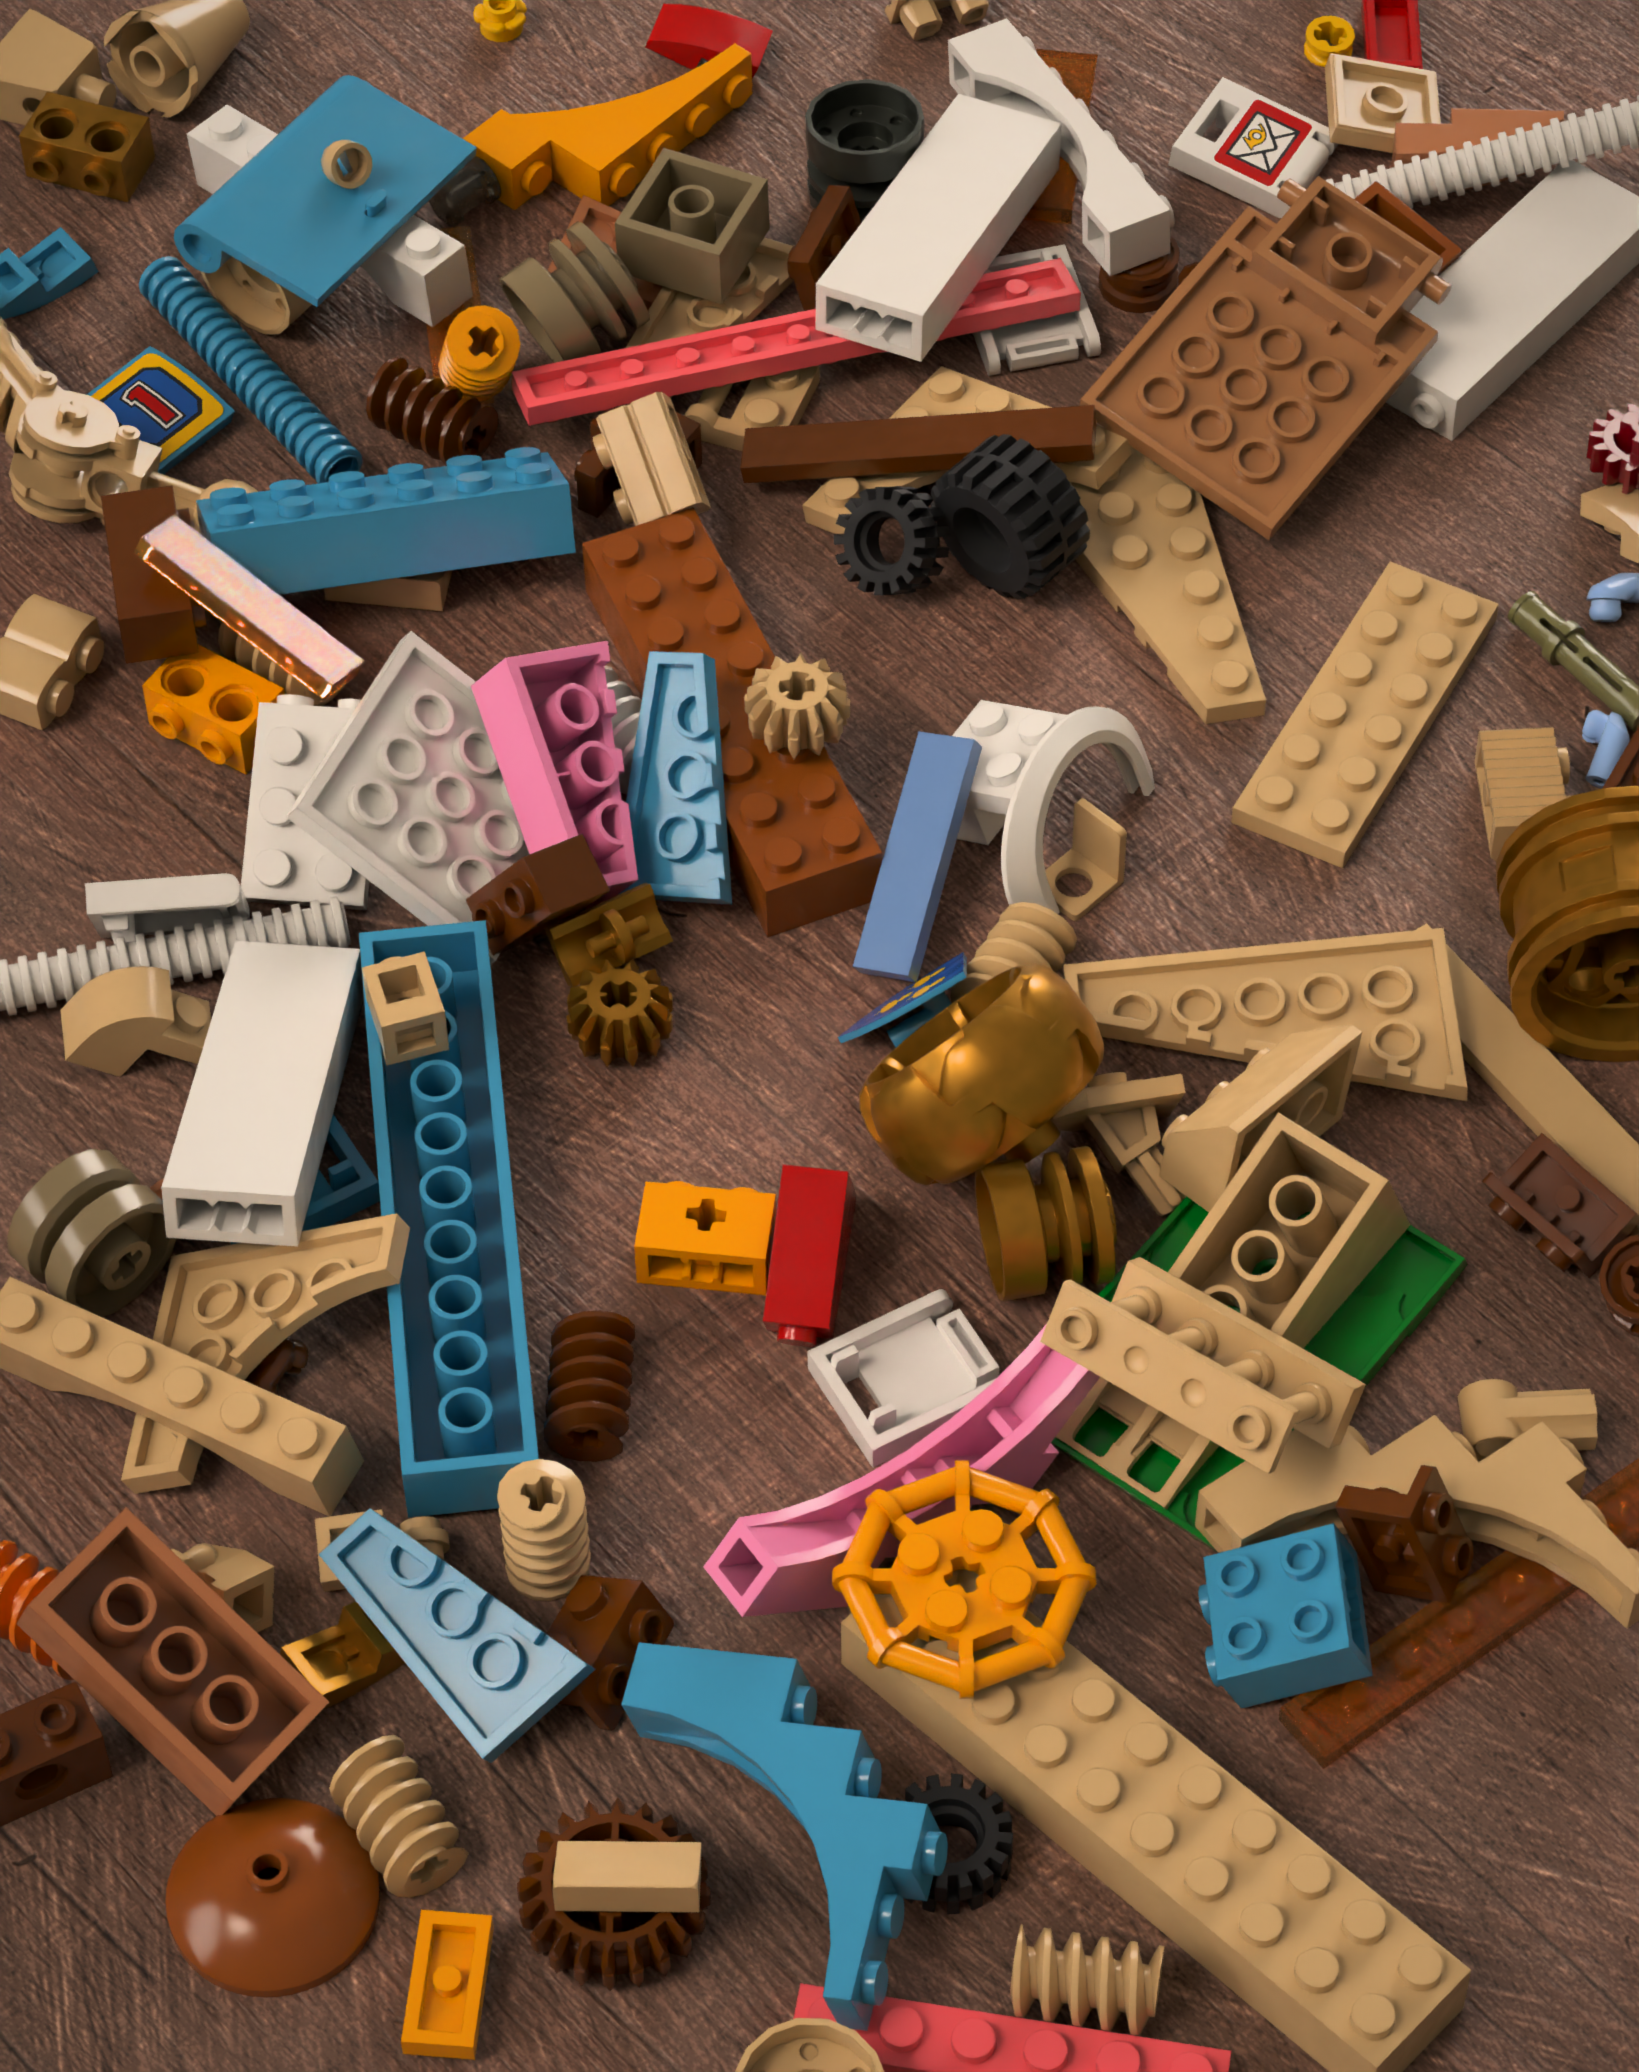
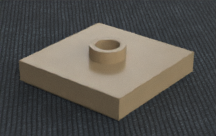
[1325,53,1441,153]

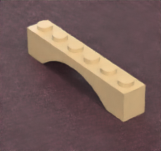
[0,1277,364,1517]

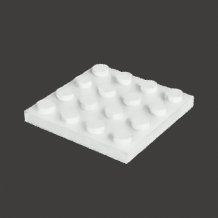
[286,631,529,964]

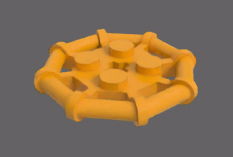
[832,1460,1097,1699]

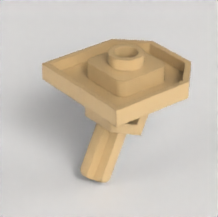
[1051,1072,1186,1217]

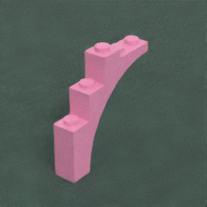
[703,1324,1100,1617]

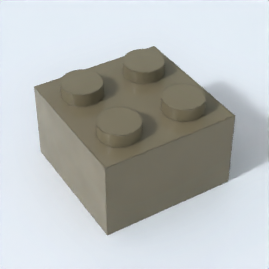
[615,148,770,304]

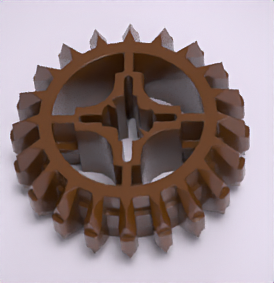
[517,1797,711,1991]

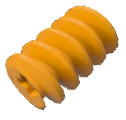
[438,305,521,402]

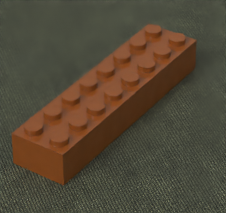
[582,507,882,938]

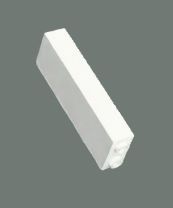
[815,94,1062,362]
[1386,160,1639,441]
[161,941,364,1247]

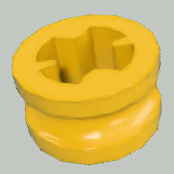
[1304,16,1355,67]

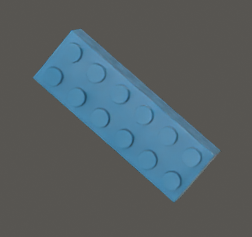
[196,447,576,603]

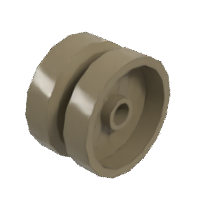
[7,1149,177,1317]

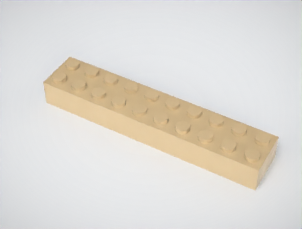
[841,1569,1471,2072]

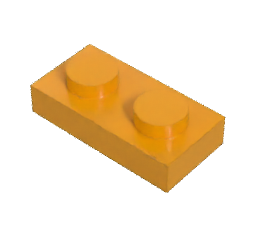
[401,1910,494,2060]

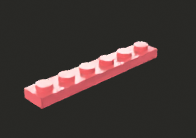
[793,1983,1231,2072]

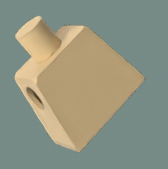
[0,9,116,125]

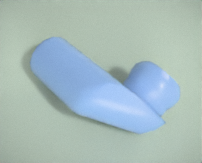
[1582,710,1630,789]

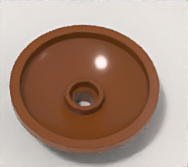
[166,1798,380,1998]

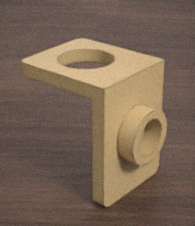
[1045,798,1127,921]

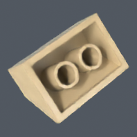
[1159,1025,1362,1212]

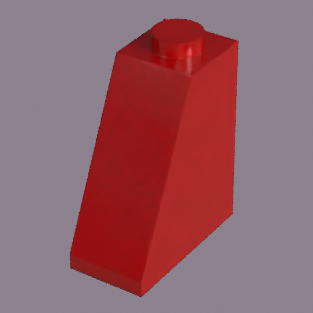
[763,1164,857,1347]

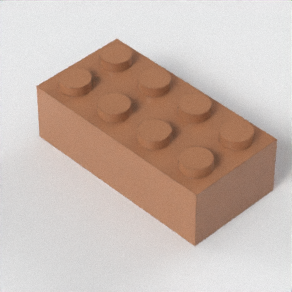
[17,1507,329,1816]

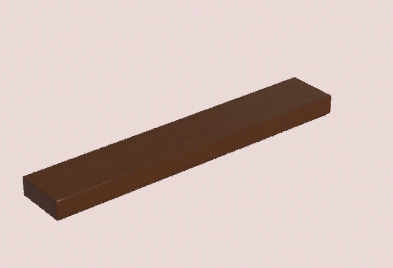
[740,405,1097,483]

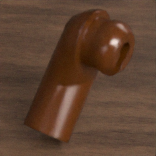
[244,1337,309,1396]

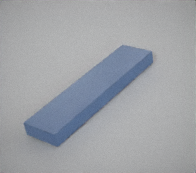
[852,731,982,982]

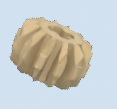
[744,652,850,759]

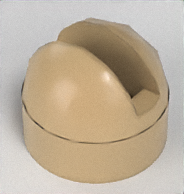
[321,140,372,189]

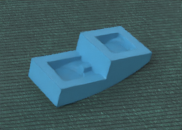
[0,227,99,319]

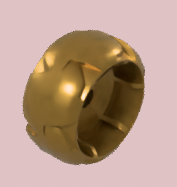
[859,964,1104,1186]

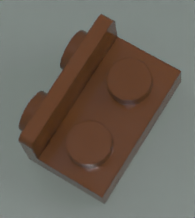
[1335,1465,1473,1603]

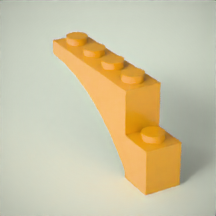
[463,43,753,210]

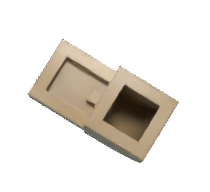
[60,966,211,1077]

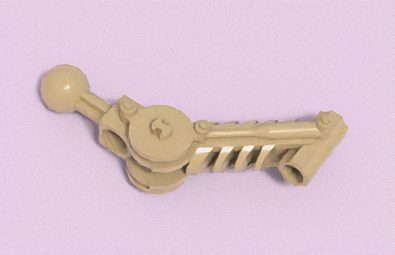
[0,316,258,535]

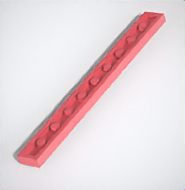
[511,258,1081,426]

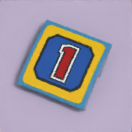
[86,346,235,474]

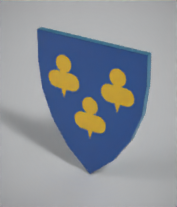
[837,952,967,1047]

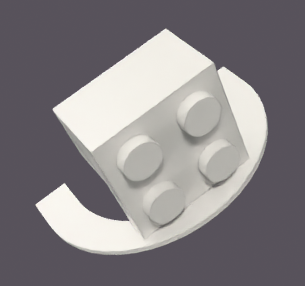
[952,700,1155,914]

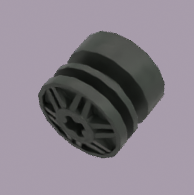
[805,79,924,223]

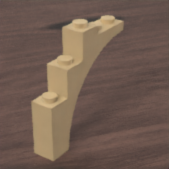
[1195,1415,1639,1629]

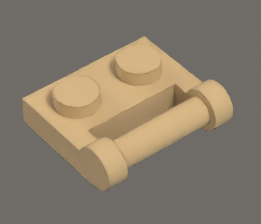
[684,365,820,451]

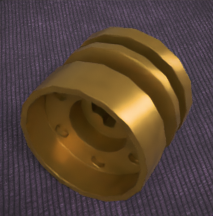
[975,1146,1117,1302]

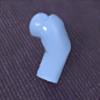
[1586,573,1639,622]

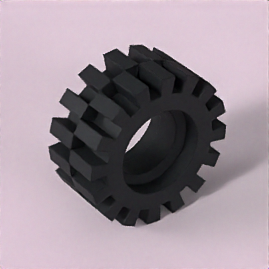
[834,486,950,595]
[895,1773,1013,1915]

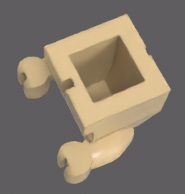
[171,1543,274,1633]

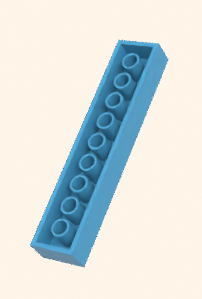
[359,920,539,1518]

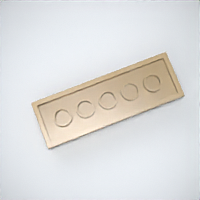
[1231,561,1499,868]

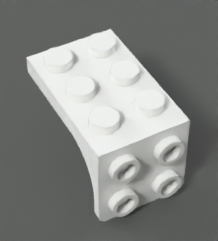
[241,694,369,910]

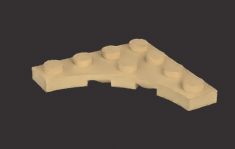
[802,366,1132,534]
[121,1213,410,1494]

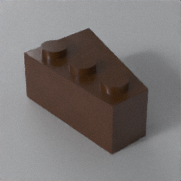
[101,485,207,664]

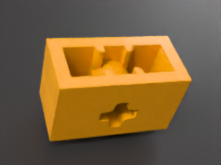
[634,1181,776,1296]

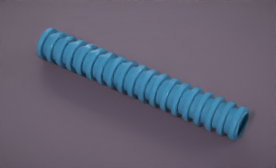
[139,256,363,483]

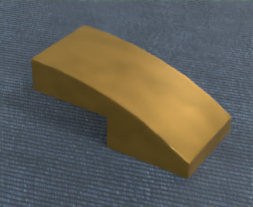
[279,1601,405,1710]

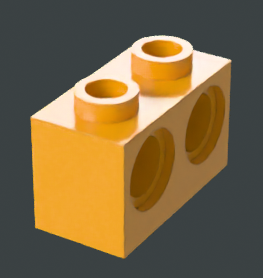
[142,644,285,775]

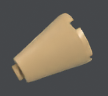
[104,0,250,117]

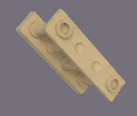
[1040,1257,1366,1474]

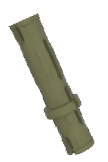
[1508,591,1639,732]

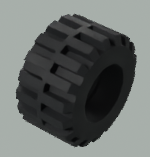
[930,434,1090,599]

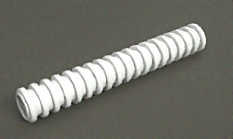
[1326,95,1639,209]
[0,896,351,1016]

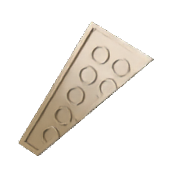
[1070,447,1266,724]
[1063,928,1468,1101]

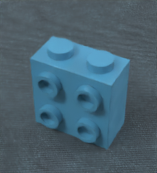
[1198,1523,1373,1709]

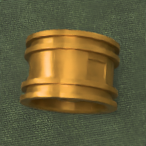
[1496,786,1639,1062]

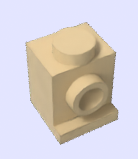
[362,951,449,1066]

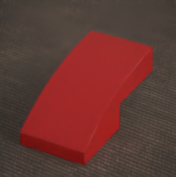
[645,4,773,79]

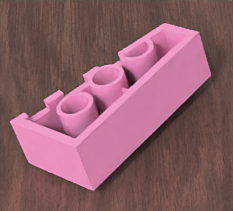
[471,641,638,909]

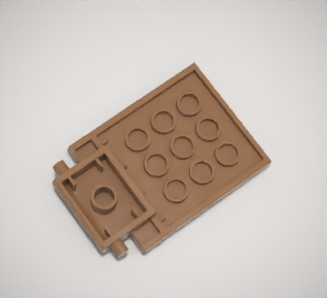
[1080,176,1452,540]

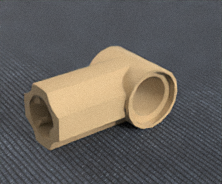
[1457,1379,1598,1462]

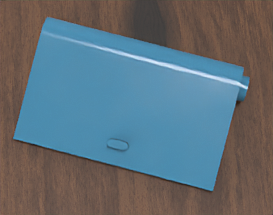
[174,75,477,307]

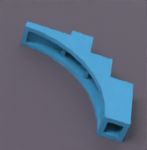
[621,1642,948,2031]

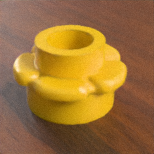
[473,0,527,42]

